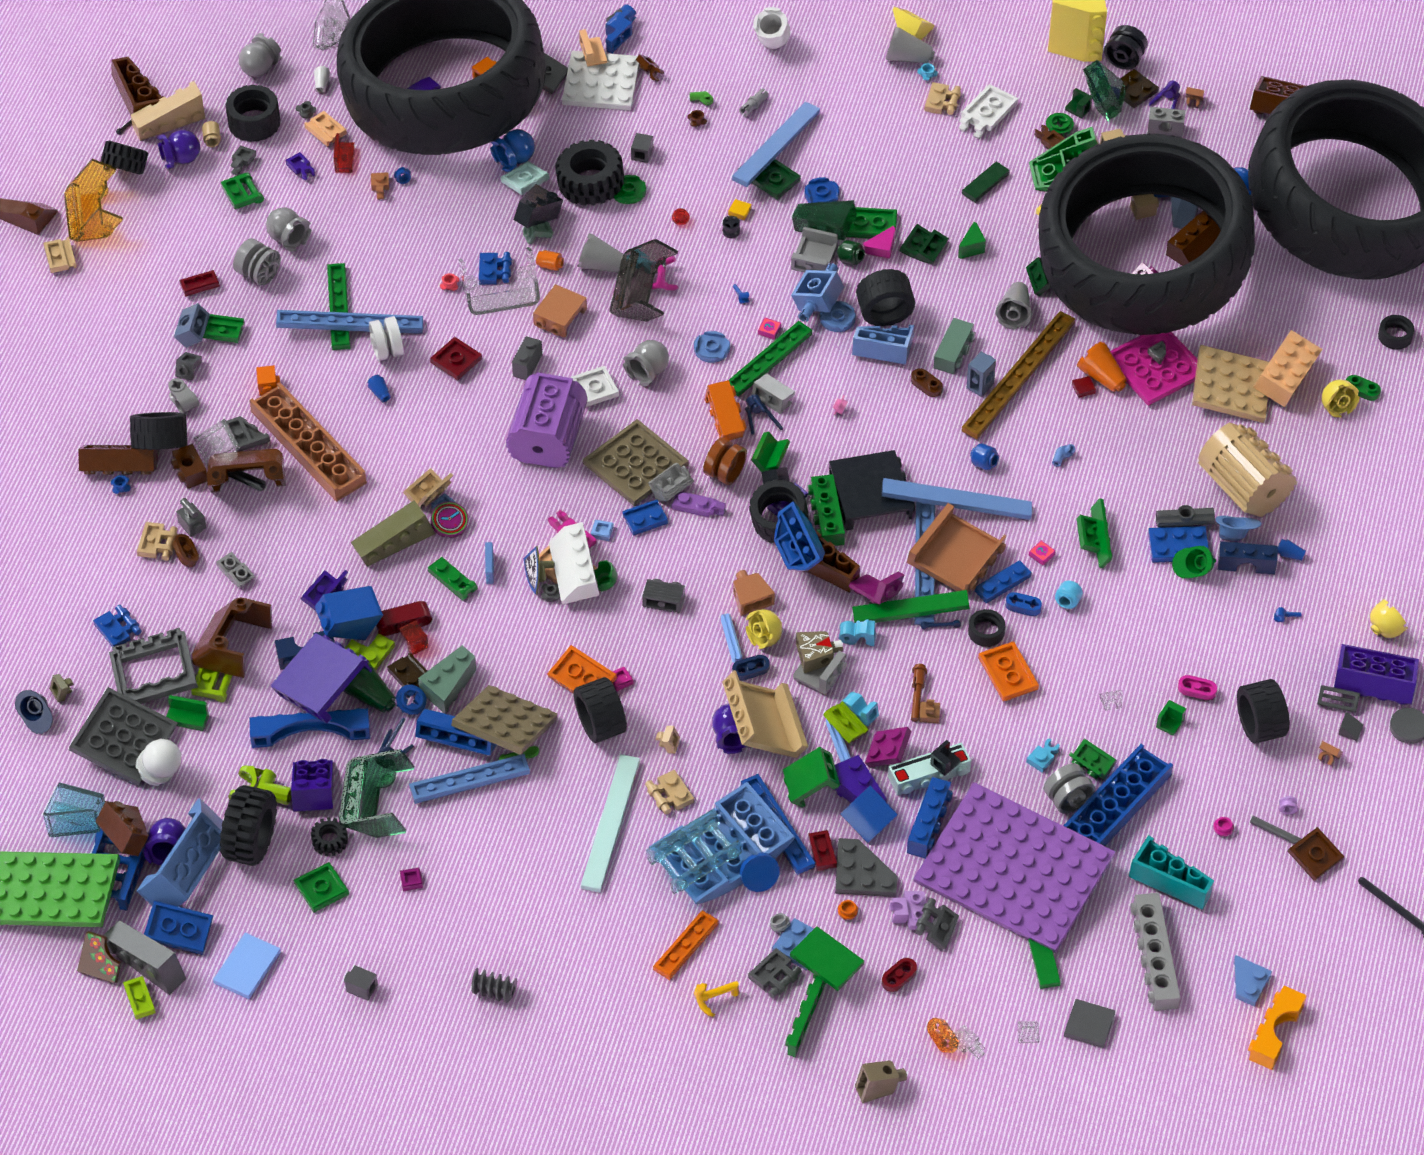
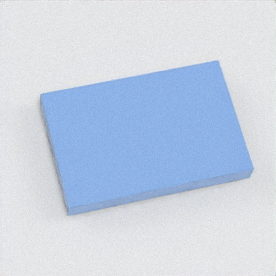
[213,933,281,999]

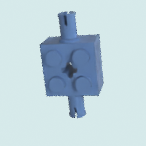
[791,263,844,322]

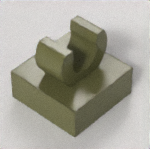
[49,674,74,702]

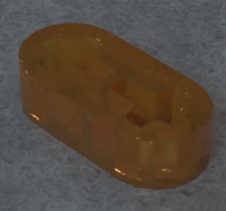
[927,1018,959,1053]

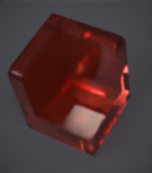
[400,620,428,655]

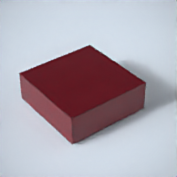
[1072,376,1096,398]

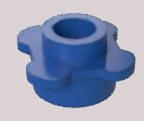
[111,475,131,494]

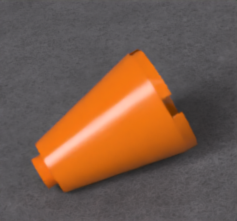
[1077,341,1127,392]

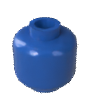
[970,443,999,470]

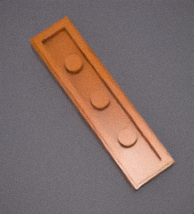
[653,910,719,981]

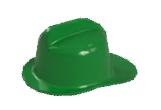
[1172,546,1216,578]

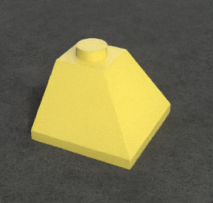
[893,7,935,40]

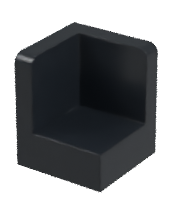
[761,467,790,484]
[930,740,960,776]

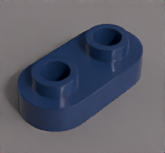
[732,655,770,681]

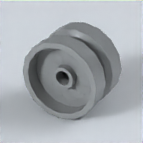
[1043,763,1096,814]

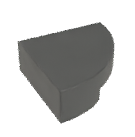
[1147,341,1166,364]

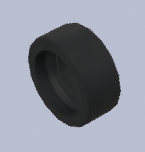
[1378,315,1414,349]
[968,609,1005,647]

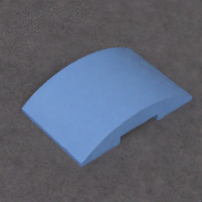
[649,782,795,904]

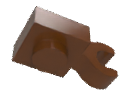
[636,54,664,81]

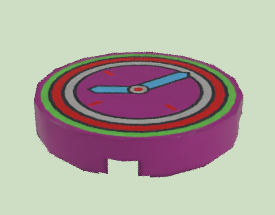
[431,501,469,538]

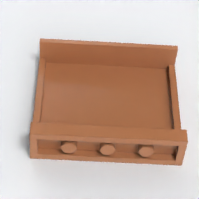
[907,503,1006,594]

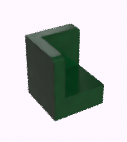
[1065,88,1093,119]

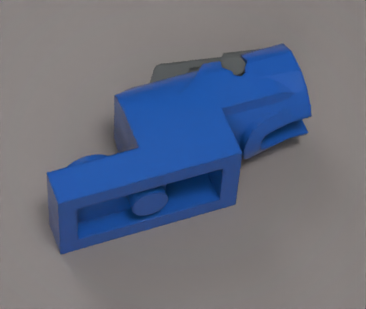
[605,4,637,54]

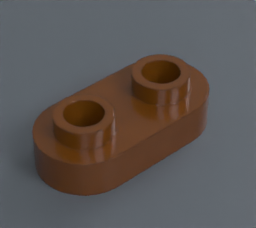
[911,368,943,397]
[172,534,199,567]

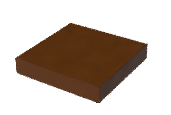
[1287,827,1345,881]

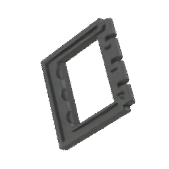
[109,627,198,704]

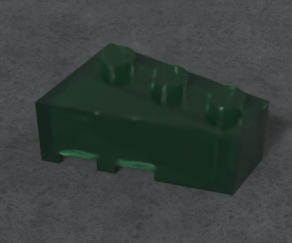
[792,200,857,240]

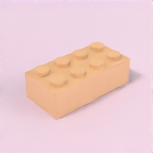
[1253,330,1323,407]

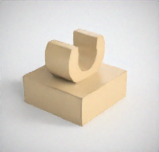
[655,726,680,754]

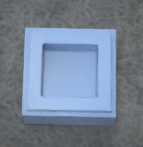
[591,519,614,541]

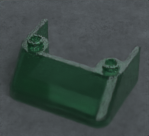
[339,749,415,838]

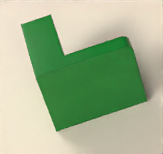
[1156,700,1187,735]

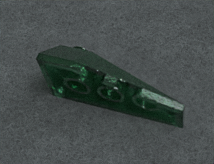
[1083,60,1126,121]

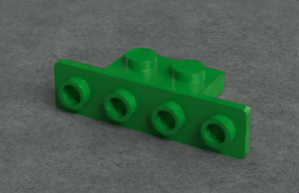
[1076,498,1112,568]

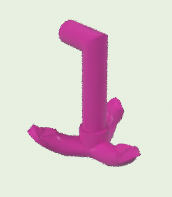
[644,255,679,291]

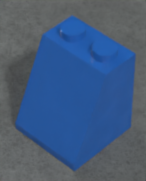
[315,586,383,640]

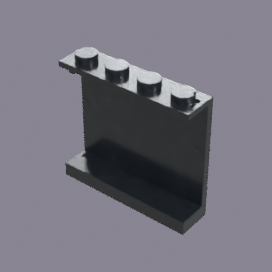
[829,450,915,531]

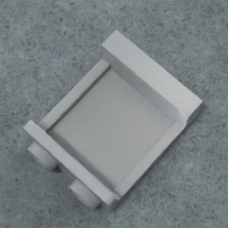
[791,227,838,273]

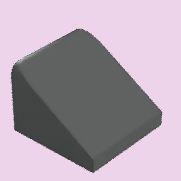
[1338,712,1364,741]

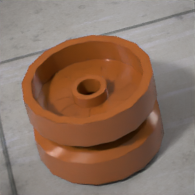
[703,437,747,485]

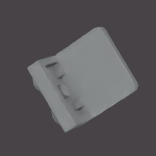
[793,651,847,695]

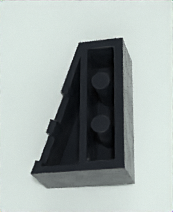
[513,184,563,228]

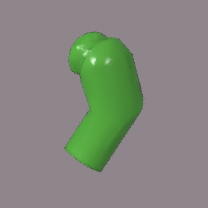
[689,91,714,105]

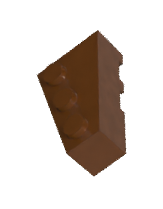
[95,801,149,856]

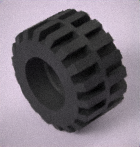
[100,140,149,175]

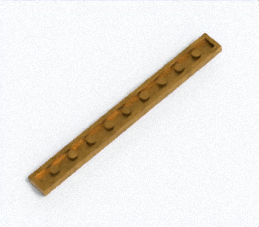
[962,311,1075,439]

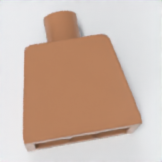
[733,570,775,616]

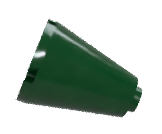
[344,663,396,712]

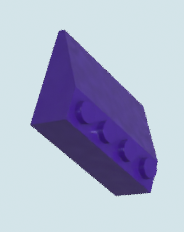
[1334,644,1419,705]

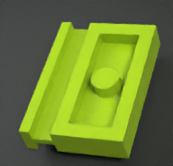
[823,701,869,743]

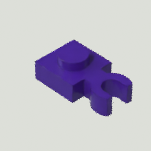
[286,152,315,180]

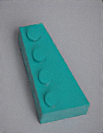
[1129,835,1214,910]

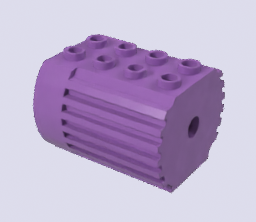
[506,372,588,468]

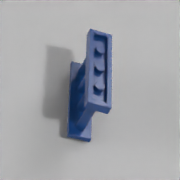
[92,829,148,911]

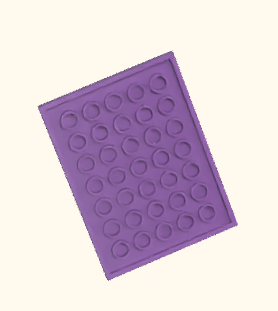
[913,782,1115,953]

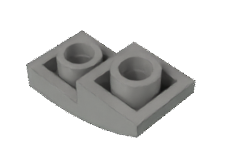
[216,552,255,588]

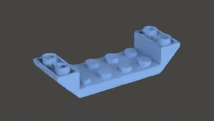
[137,798,223,907]

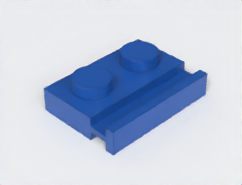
[622,499,668,536]

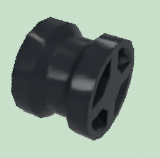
[722,216,740,238]

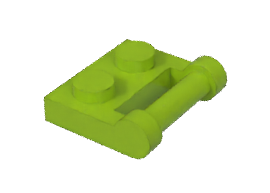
[191,667,232,702]

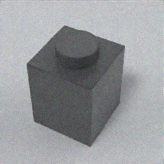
[631,133,654,163]
[344,965,378,1001]

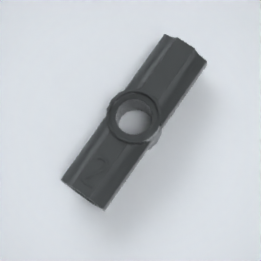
[1156,505,1215,527]

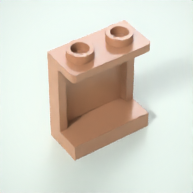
[533,284,587,338]

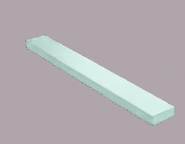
[581,754,640,893]

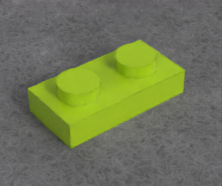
[123,976,156,1020]

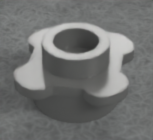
[296,101,316,118]
[541,584,560,602]

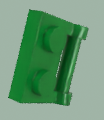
[221,172,264,210]

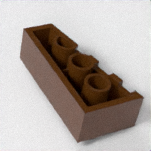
[111,56,164,116]

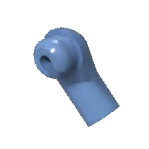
[1052,444,1076,467]

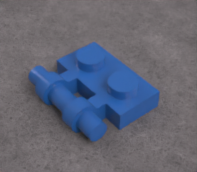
[478,252,512,285]
[93,604,142,647]

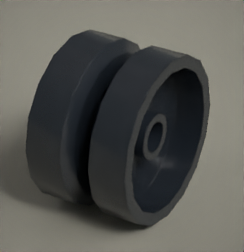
[1104,25,1148,70]

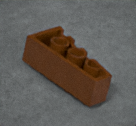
[806,531,860,593]

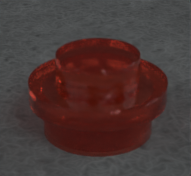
[672,208,690,225]

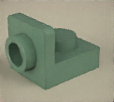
[523,222,553,244]

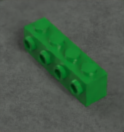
[807,474,845,546]

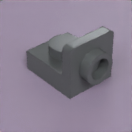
[175,352,202,380]

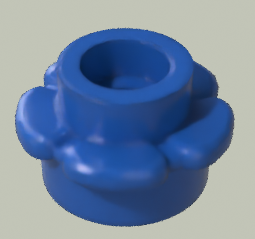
[394,167,411,184]

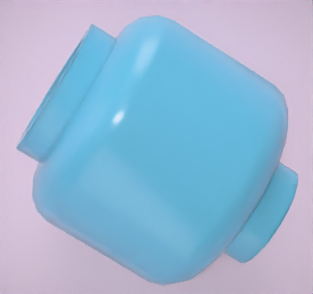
[1055,580,1083,609]

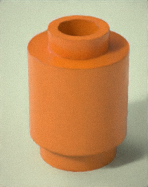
[536,250,564,271]

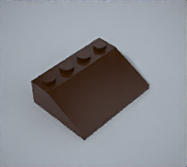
[1250,76,1305,114]

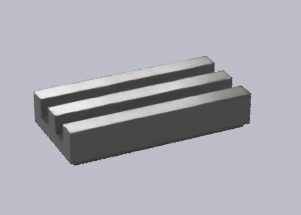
[1317,685,1360,712]

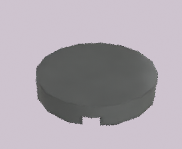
[1390,708,1424,744]

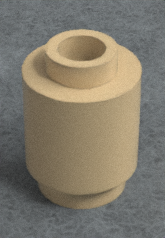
[202,121,221,147]

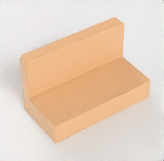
[579,29,607,67]

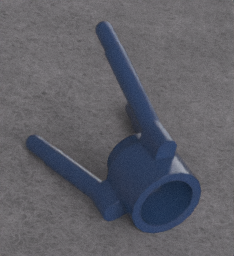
[745,394,783,435]
[375,718,414,766]

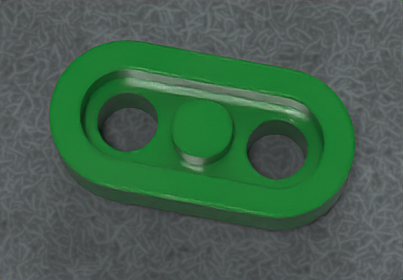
[1346,375,1381,401]

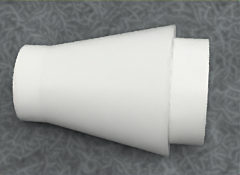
[314,66,331,93]

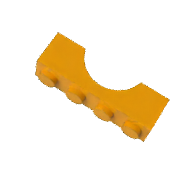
[1248,985,1307,1070]

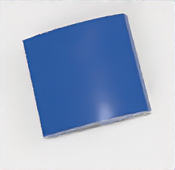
[840,786,898,843]

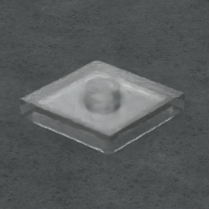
[193,418,240,466]

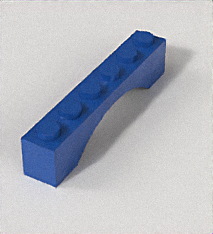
[249,708,370,748]

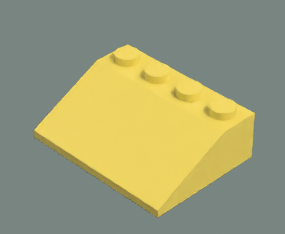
[1048,0,1107,62]

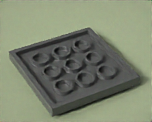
[69,687,178,786]

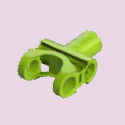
[228,765,292,805]

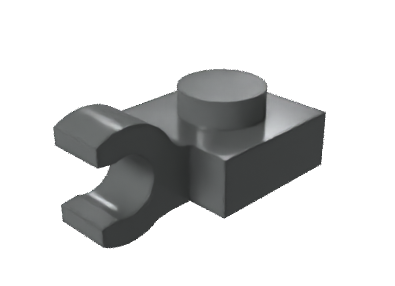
[230,145,256,176]

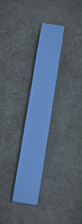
[732,102,820,187]
[276,310,423,334]
[881,478,1032,520]
[915,502,935,625]

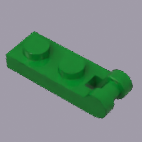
[428,557,478,600]

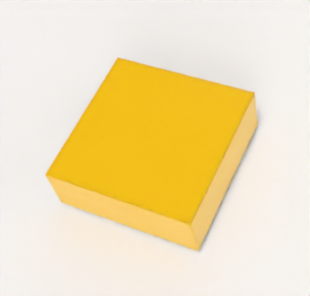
[728,199,752,220]

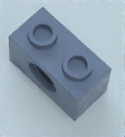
[174,303,210,348]
[966,351,996,397]

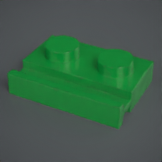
[203,314,245,343]

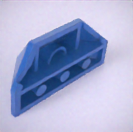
[774,502,825,571]

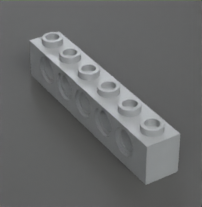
[1130,893,1180,1011]

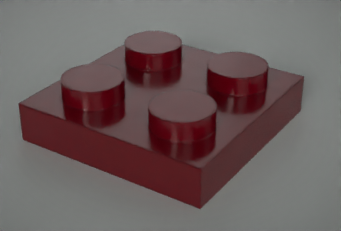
[430,336,482,380]

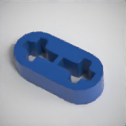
[1005,592,1042,616]

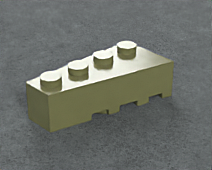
[351,500,435,567]

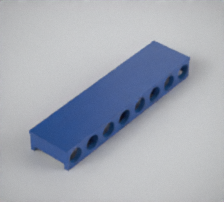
[1063,744,1173,846]

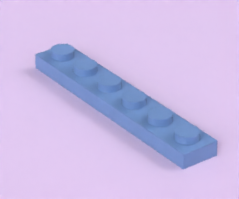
[409,754,530,804]

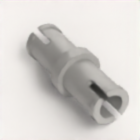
[739,89,769,117]

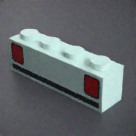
[888,742,971,796]

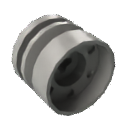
[233,238,281,285]

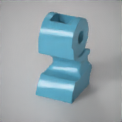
[839,619,876,646]
[840,692,879,726]

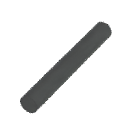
[1250,816,1301,844]

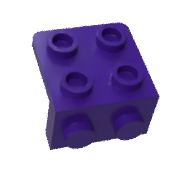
[301,570,348,611]

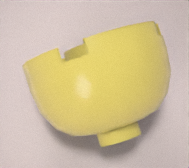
[1321,379,1360,417]
[1370,599,1408,638]
[746,609,782,649]

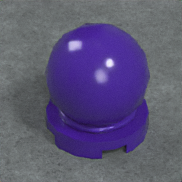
[157,129,201,170]
[712,703,746,754]
[144,817,186,866]

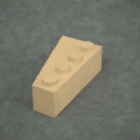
[131,81,205,141]

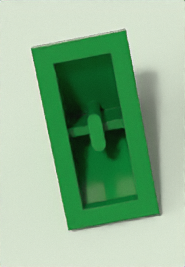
[958,222,986,259]

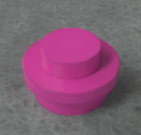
[1213,817,1234,836]

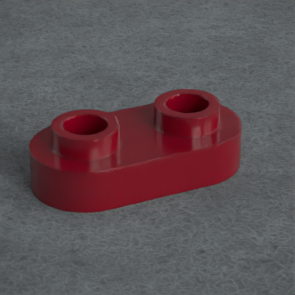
[882,958,917,992]

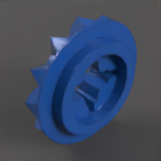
[395,685,427,716]

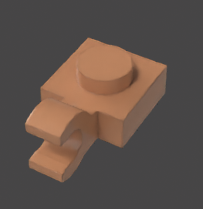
[371,172,389,199]

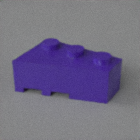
[834,755,887,804]

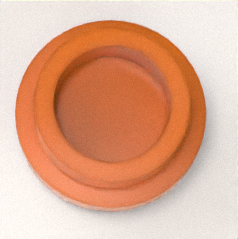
[838,900,858,920]

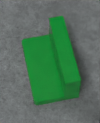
[751,431,790,472]
[166,695,209,731]

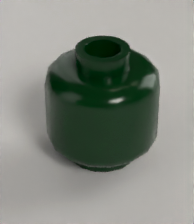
[837,240,865,265]

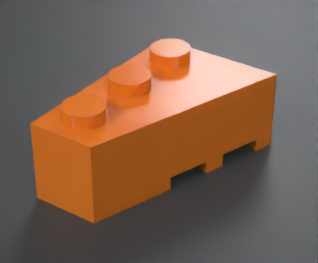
[704,380,746,440]

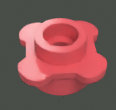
[440,273,459,291]

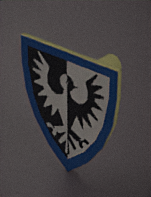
[523,546,554,594]

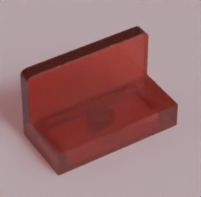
[333,133,355,173]

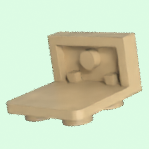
[403,468,454,507]

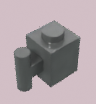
[176,498,206,537]

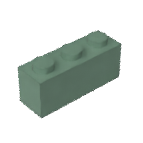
[933,318,976,374]

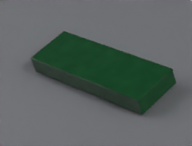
[962,161,1010,203]

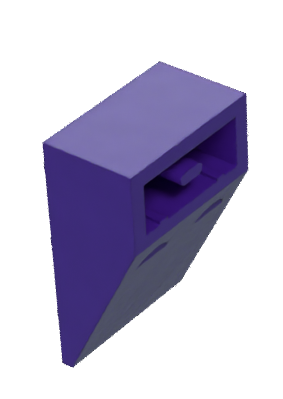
[291,759,334,812]

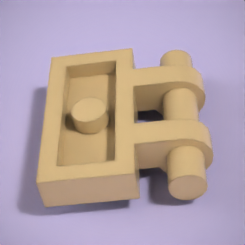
[924,82,961,115]
[137,522,178,561]
[645,769,694,814]

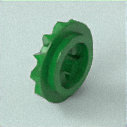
[1046,113,1074,136]

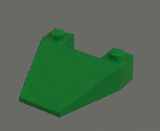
[1029,127,1099,191]

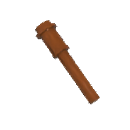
[911,663,928,722]

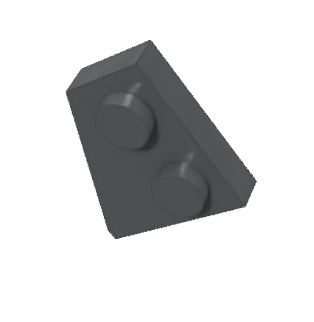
[223,416,270,452]

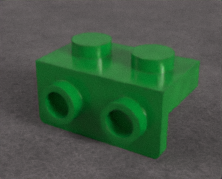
[1069,738,1117,780]

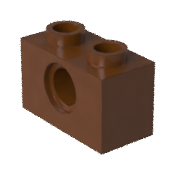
[171,443,207,489]

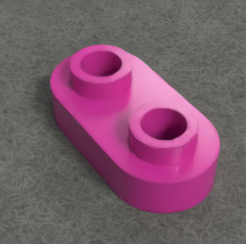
[1178,675,1217,700]

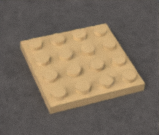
[1192,345,1269,423]

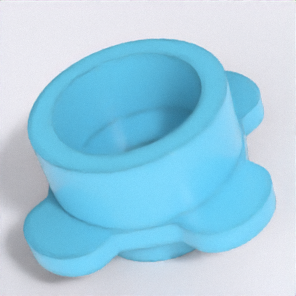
[917,63,938,80]

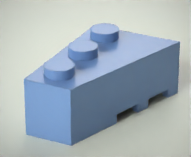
[852,325,914,365]

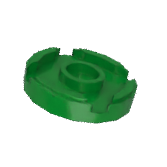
[614,175,647,204]

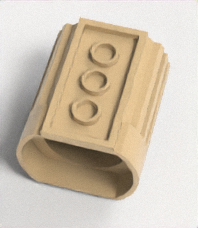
[1198,422,1297,517]

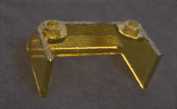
[64,159,123,242]

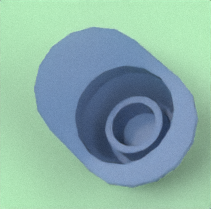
[1215,516,1262,541]

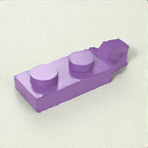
[672,491,726,517]

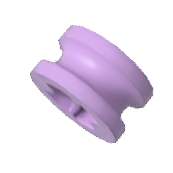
[1279,796,1298,814]

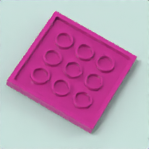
[1111,332,1197,406]

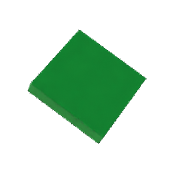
[294,862,349,913]

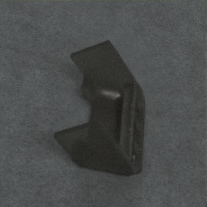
[610,239,678,322]

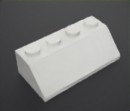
[549,522,600,604]

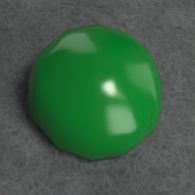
[594,560,618,592]

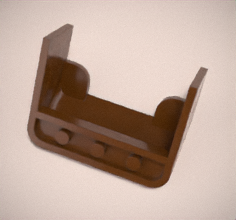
[192,597,272,678]

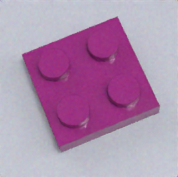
[865,727,912,768]

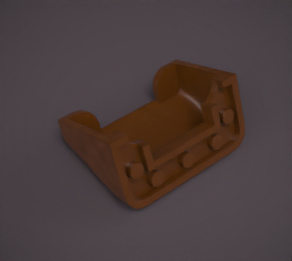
[207,449,286,493]

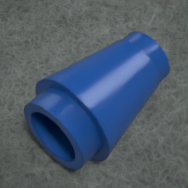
[367,375,391,403]
[1278,539,1306,561]

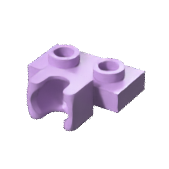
[889,891,930,930]

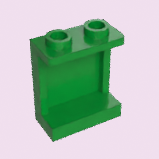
[783,747,840,808]

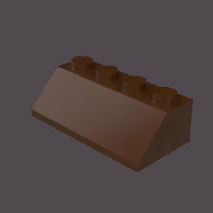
[1166,211,1221,266]
[78,445,159,475]

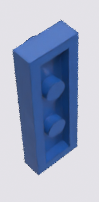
[974,560,1032,604]

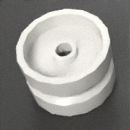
[369,316,404,361]

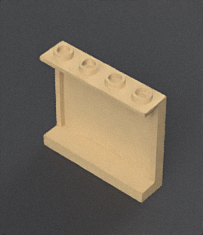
[722,670,808,758]

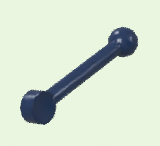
[920,620,961,630]

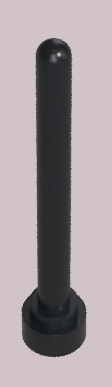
[1358,877,1424,938]

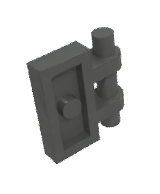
[915,898,959,950]
[748,948,802,998]

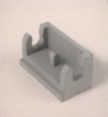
[752,373,795,414]
[648,463,694,502]

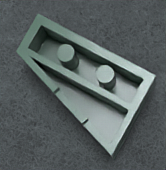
[418,645,476,714]

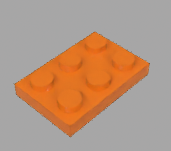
[978,641,1039,702]
[547,645,618,694]

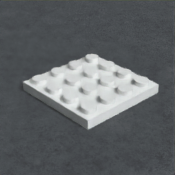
[562,51,639,111]

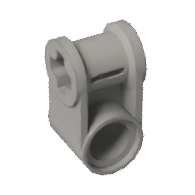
[168,378,199,413]

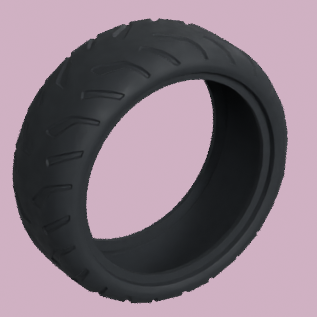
[337,0,546,155]
[1248,79,1424,280]
[1038,133,1255,335]

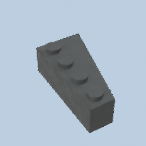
[103,920,186,995]

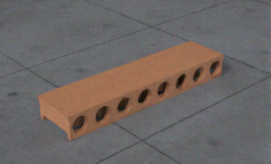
[249,382,367,502]

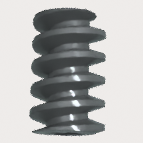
[471,968,518,1003]

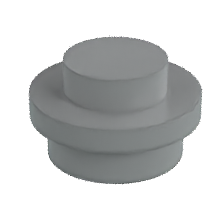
[770,913,790,932]

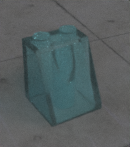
[43,782,105,837]

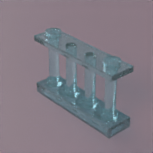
[646,808,742,894]

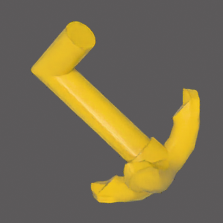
[694,981,739,1017]

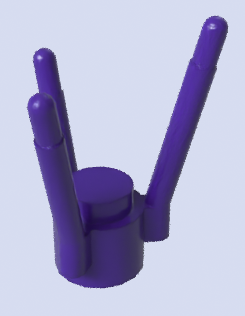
[1149,80,1181,109]

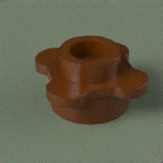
[687,110,707,127]

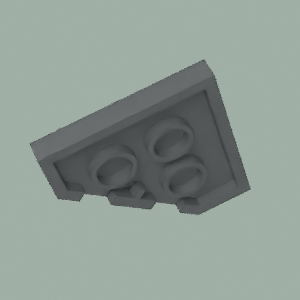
[835,838,897,897]

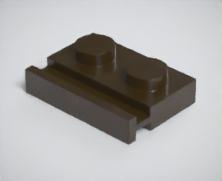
[387,652,427,687]

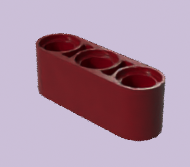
[376,601,432,636]

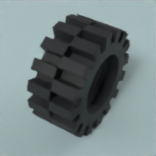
[311,817,348,856]

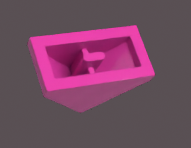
[863,226,896,259]

